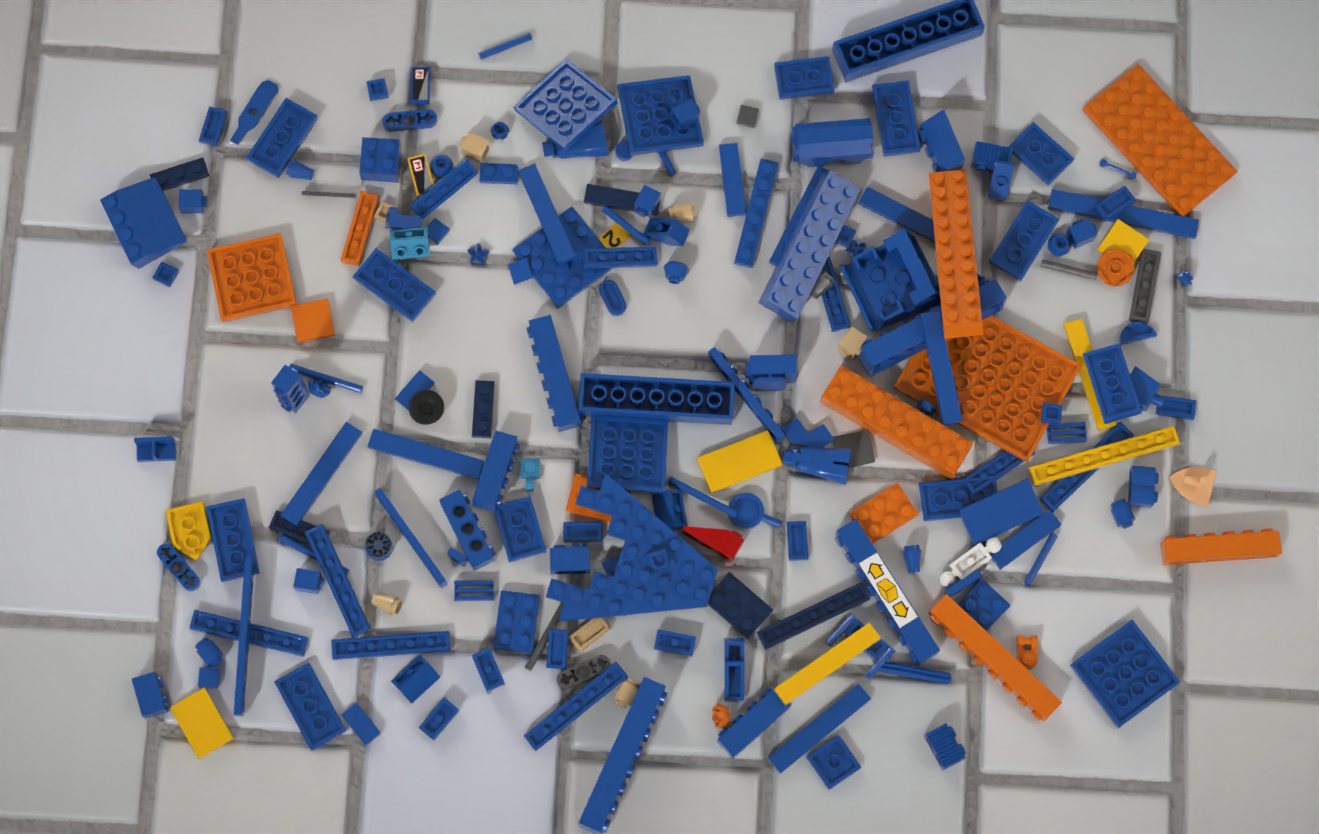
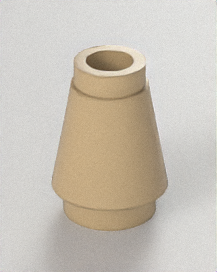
[371,593,402,615]

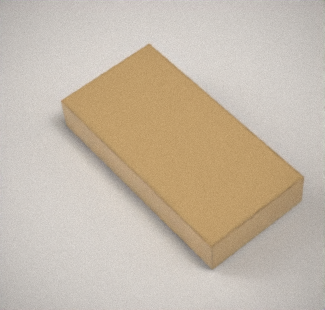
[568,618,611,653]

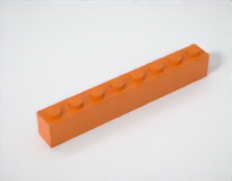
[928,594,1062,722]

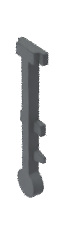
[302,191,356,198]

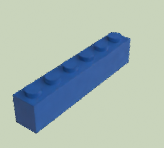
[526,315,581,432]

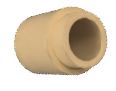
[668,203,696,223]
[613,678,640,709]

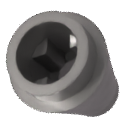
[810,271,835,300]

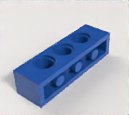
[271,364,310,413]
[439,489,496,571]

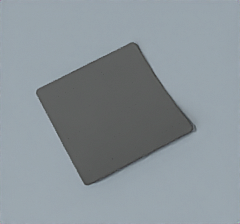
[833,429,875,468]

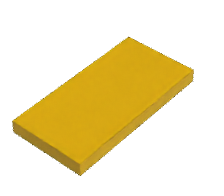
[697,430,783,494]

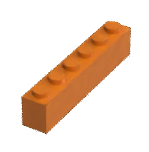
[1160,528,1282,566]

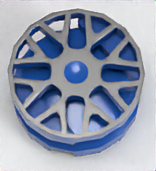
[365,532,393,561]

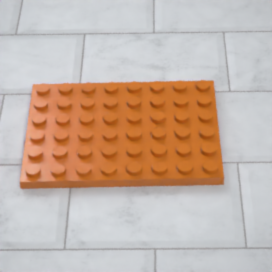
[893,316,1082,463]

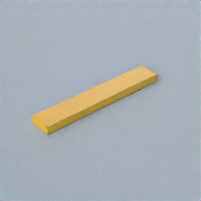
[1063,319,1117,431]
[774,623,881,706]

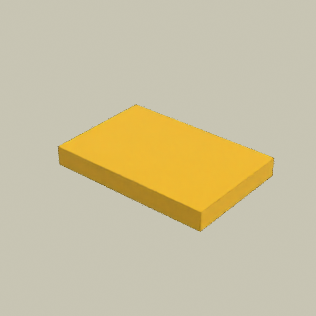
[170,687,234,759]

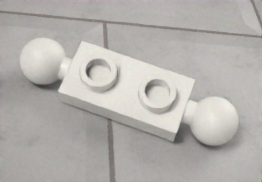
[939,537,1002,587]

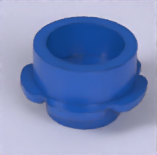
[491,122,509,139]
[1176,270,1193,287]

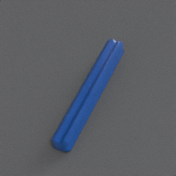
[875,661,951,684]

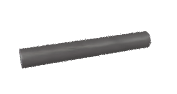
[1040,259,1098,280]

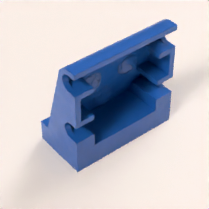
[839,228,941,331]

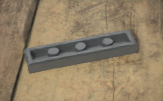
[1129,248,1161,324]

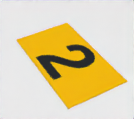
[599,223,632,248]

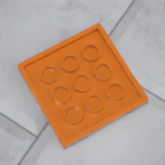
[207,233,297,322]

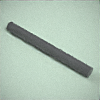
[524,603,564,671]

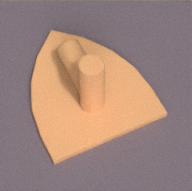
[1169,467,1217,507]

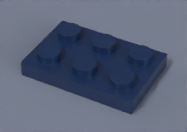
[708,572,773,640]

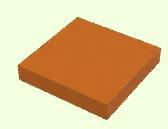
[290,298,336,344]

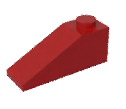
[682,526,744,563]

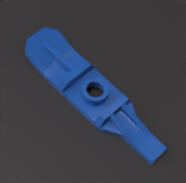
[230,80,279,145]

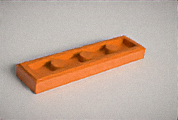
[341,191,380,266]

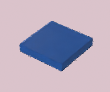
[806,735,862,790]

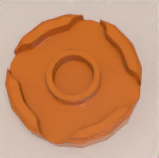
[1097,249,1135,287]

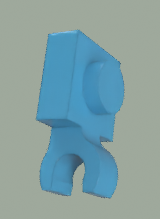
[520,458,540,492]

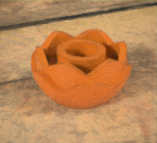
[712,704,730,729]

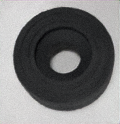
[408,390,444,425]

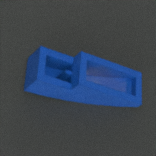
[724,638,745,701]

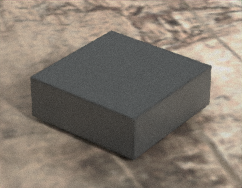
[736,105,759,128]

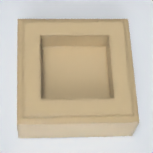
[374,201,399,224]

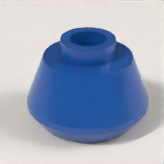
[664,261,689,284]

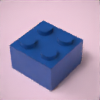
[359,137,402,183]

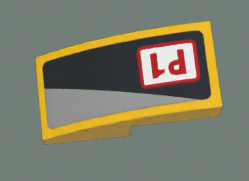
[407,154,433,198]

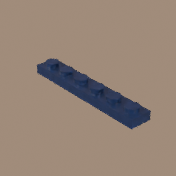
[757,582,870,651]

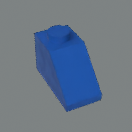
[644,218,690,246]

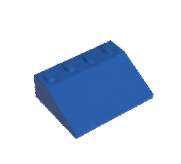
[100,177,188,269]

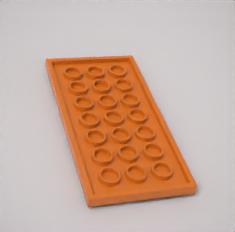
[1082,64,1238,216]

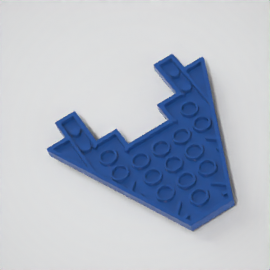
[546,474,718,622]

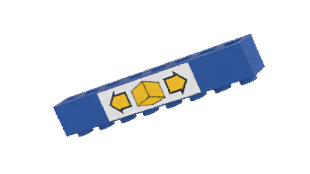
[835,519,940,666]

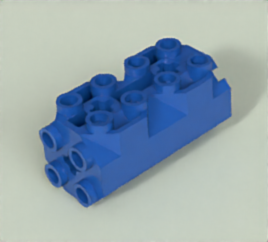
[791,118,874,167]

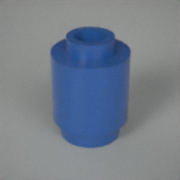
[1110,499,1136,529]
[195,637,224,667]

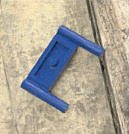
[825,614,895,680]

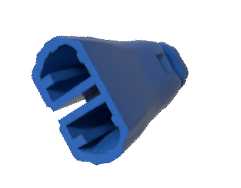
[542,121,609,159]
[783,447,852,485]

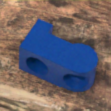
[385,207,423,230]

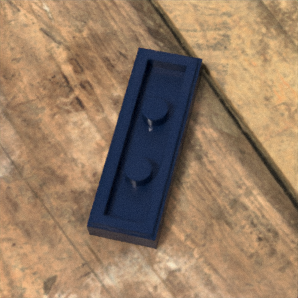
[268,510,330,545]

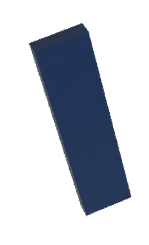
[584,184,661,216]

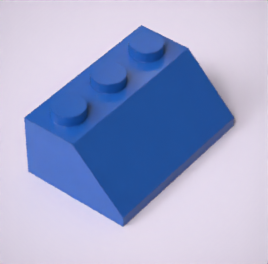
[918,110,965,172]

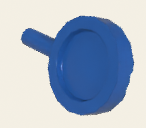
[728,492,783,530]

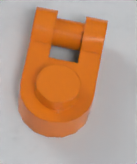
[1017,635,1038,670]

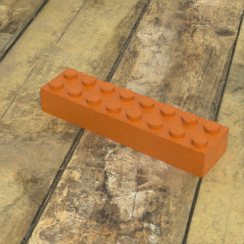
[820,365,974,480]

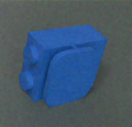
[745,354,797,391]

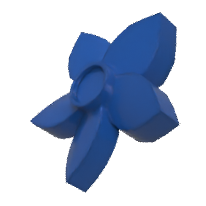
[845,239,866,260]
[467,243,490,265]

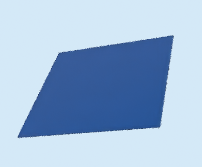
[508,258,533,285]

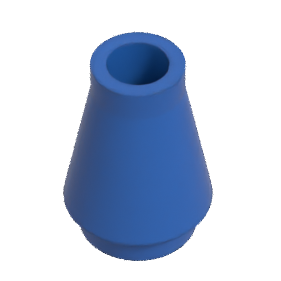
[285,160,314,180]
[903,545,922,573]

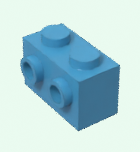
[390,227,430,260]

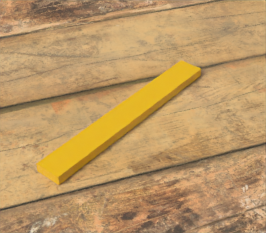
[1028,426,1180,486]

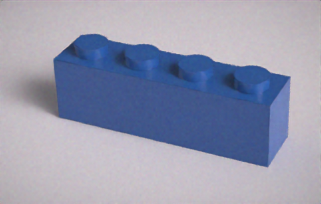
[472,430,520,512]
[717,687,792,759]

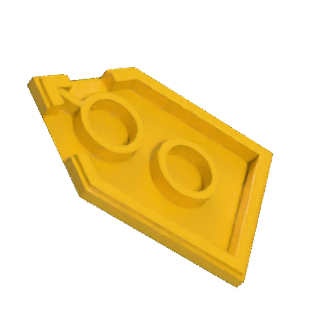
[165,501,212,561]

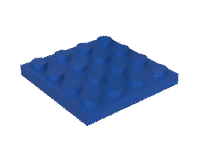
[513,59,618,151]
[617,75,704,156]
[512,206,613,309]
[587,415,668,494]
[1070,619,1180,728]

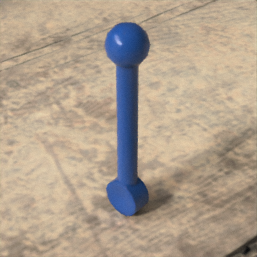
[1100,159,1136,179]

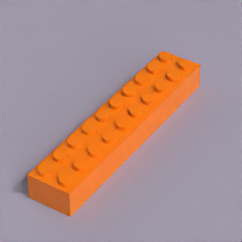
[929,169,984,339]

